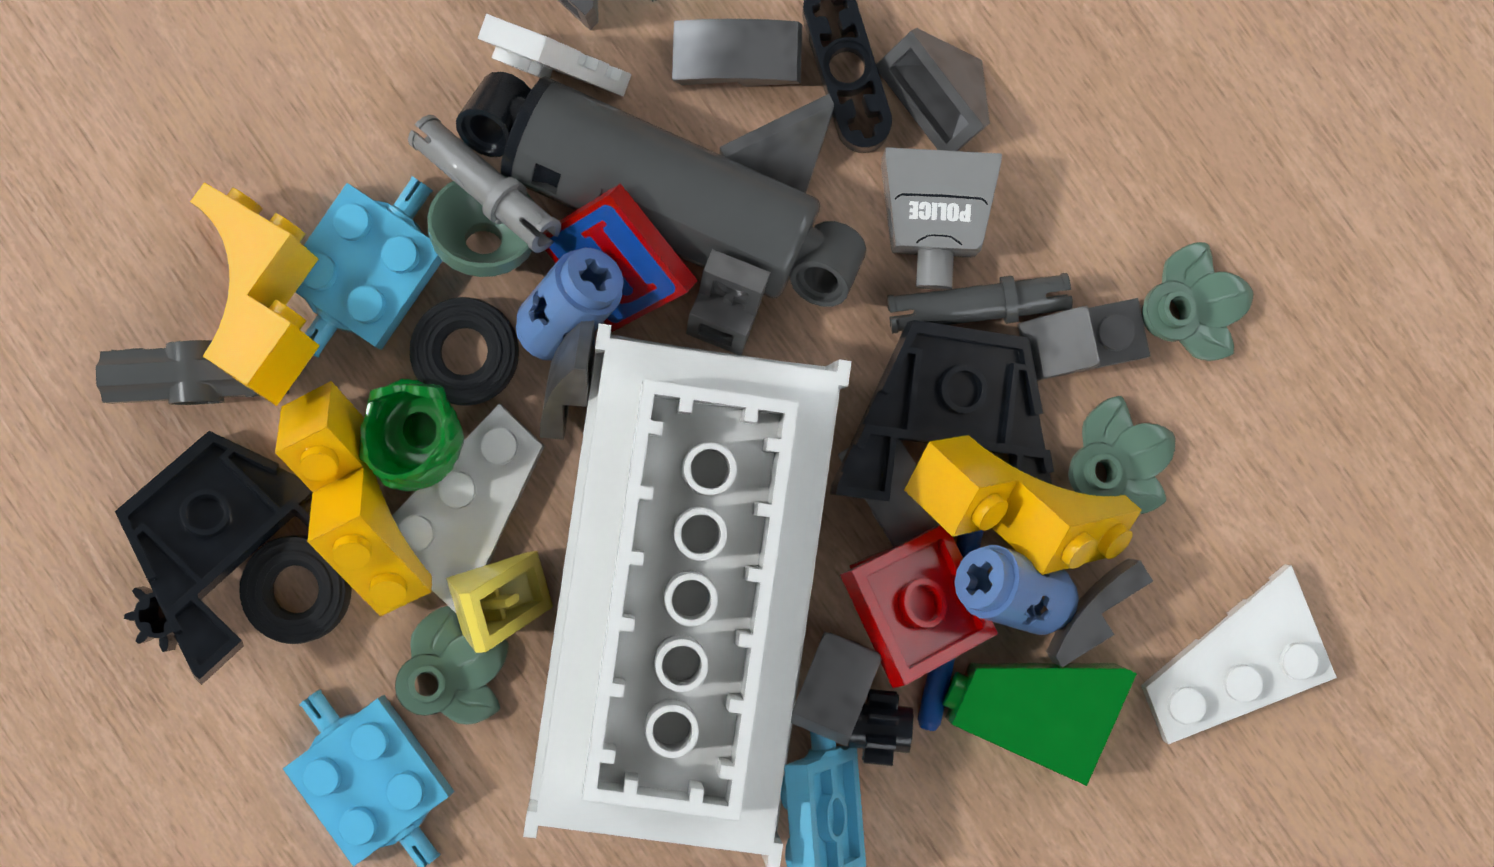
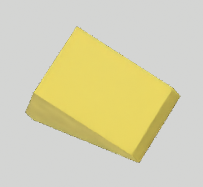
[446,551,553,653]

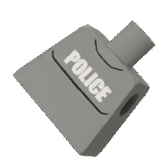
[881,147,1002,290]

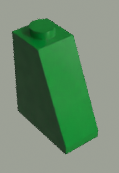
[942,663,1137,786]

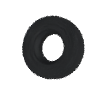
[410,297,519,406]
[239,535,352,644]

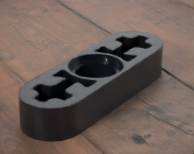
[802,0,892,153]

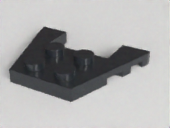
[830,320,1054,502]
[115,431,313,685]

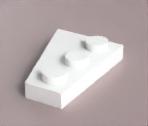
[478,14,632,97]
[392,404,545,613]
[1141,564,1337,744]

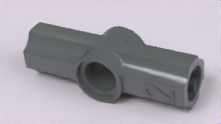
[96,340,289,405]

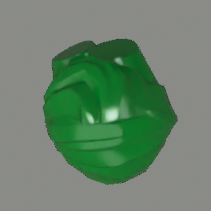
[359,379,464,491]

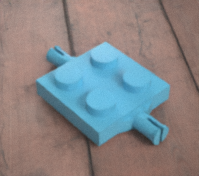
[296,176,442,358]
[283,689,455,867]
[780,731,866,867]

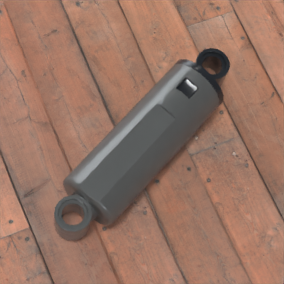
[456,72,866,307]

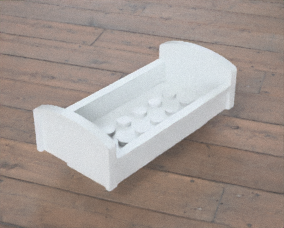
[523,323,852,867]

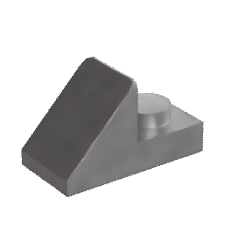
[1017,298,1150,380]
[791,631,881,746]

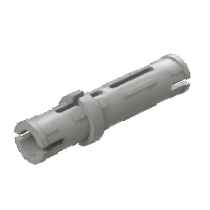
[408,115,561,253]

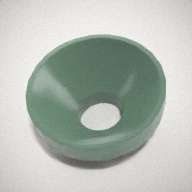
[427,181,534,277]

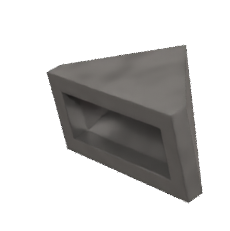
[876,28,990,151]
[720,94,834,193]

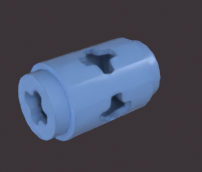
[516,248,624,361]
[955,545,1079,635]

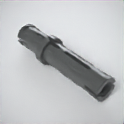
[887,273,1072,334]

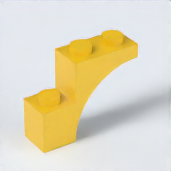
[190,182,320,406]
[275,381,432,617]
[904,435,1142,575]

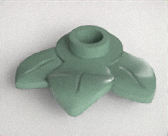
[1142,242,1254,361]
[1068,396,1176,514]
[395,606,509,725]

